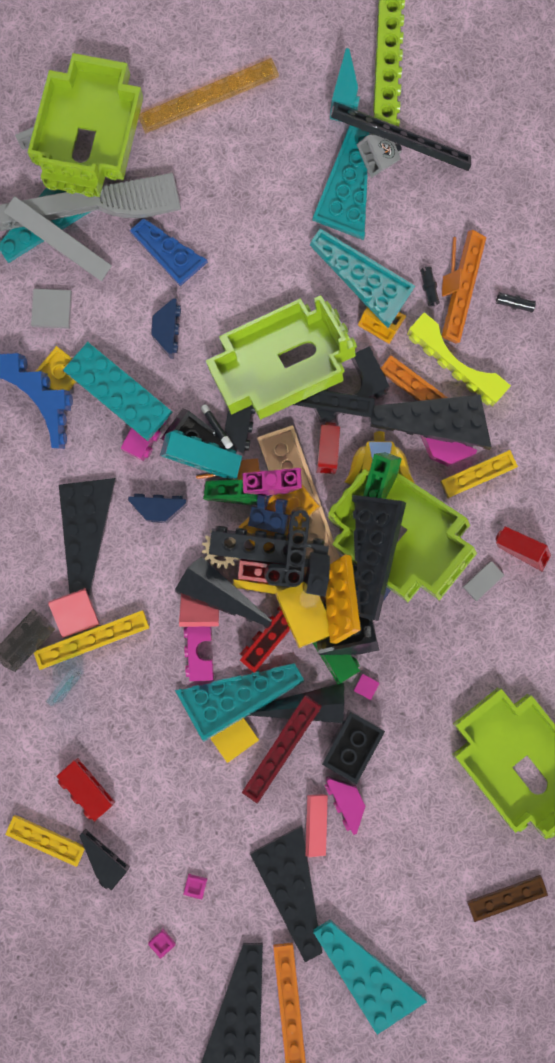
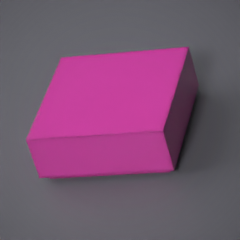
[353,674,380,700]
[183,874,208,900]
[148,929,176,959]

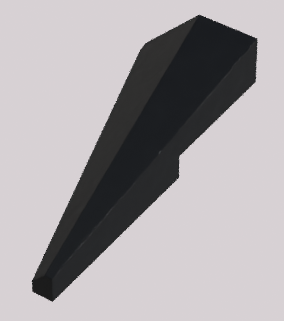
[175,557,272,628]
[248,683,344,723]

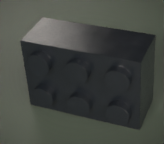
[321,710,385,784]

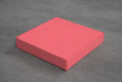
[48,588,99,638]
[179,593,219,627]

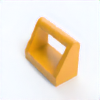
[358,307,406,344]

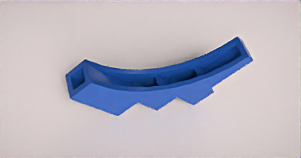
[0,353,73,449]

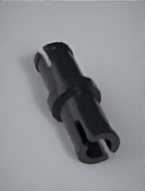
[420,266,440,307]
[496,292,536,313]

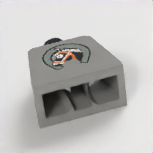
[357,135,402,178]

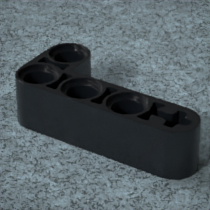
[264,507,310,587]

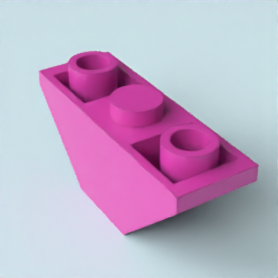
[420,435,477,466]
[243,468,302,495]
[324,776,366,835]

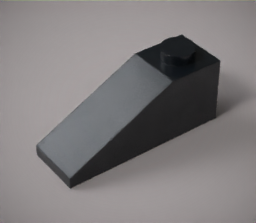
[79,828,130,891]

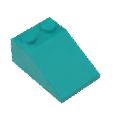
[330,48,360,122]

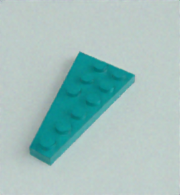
[0,187,92,263]
[310,229,415,328]
[175,663,305,742]
[313,919,427,1035]

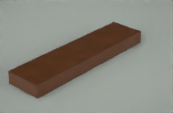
[467,875,548,922]

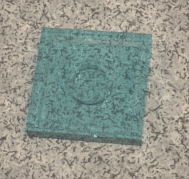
[46,668,84,706]

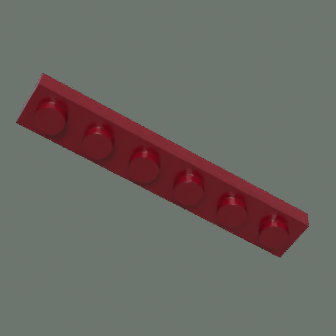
[241,695,322,804]

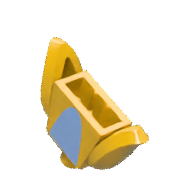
[344,431,415,485]

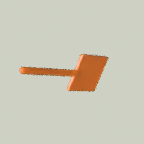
[442,237,462,297]
[196,458,260,480]

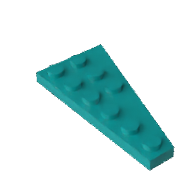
[312,125,370,240]

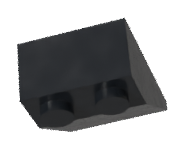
[160,408,229,474]
[316,617,379,655]

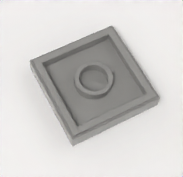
[31,289,72,329]

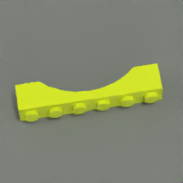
[407,312,511,406]

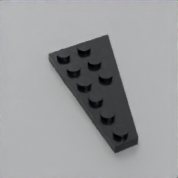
[369,395,492,450]
[59,478,116,596]
[352,495,406,621]
[250,825,323,962]
[201,943,263,1063]

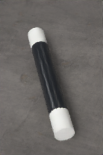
[201,405,233,448]

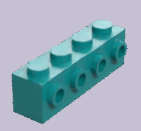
[160,430,242,480]

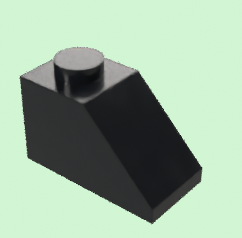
[303,552,330,597]

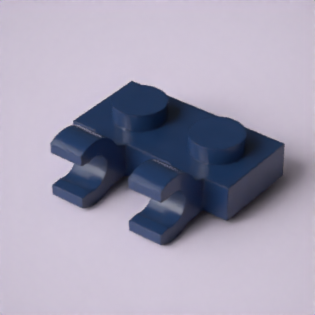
[248,495,290,534]

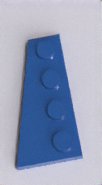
[130,218,208,286]

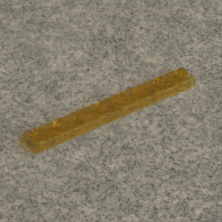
[139,58,279,134]

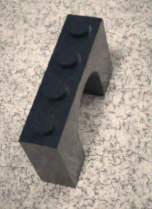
[314,346,390,423]

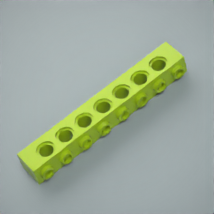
[372,0,405,135]

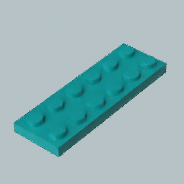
[63,342,173,441]

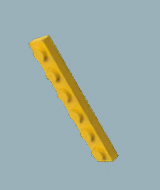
[33,610,150,670]

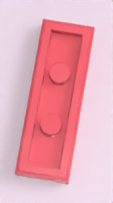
[305,794,328,857]

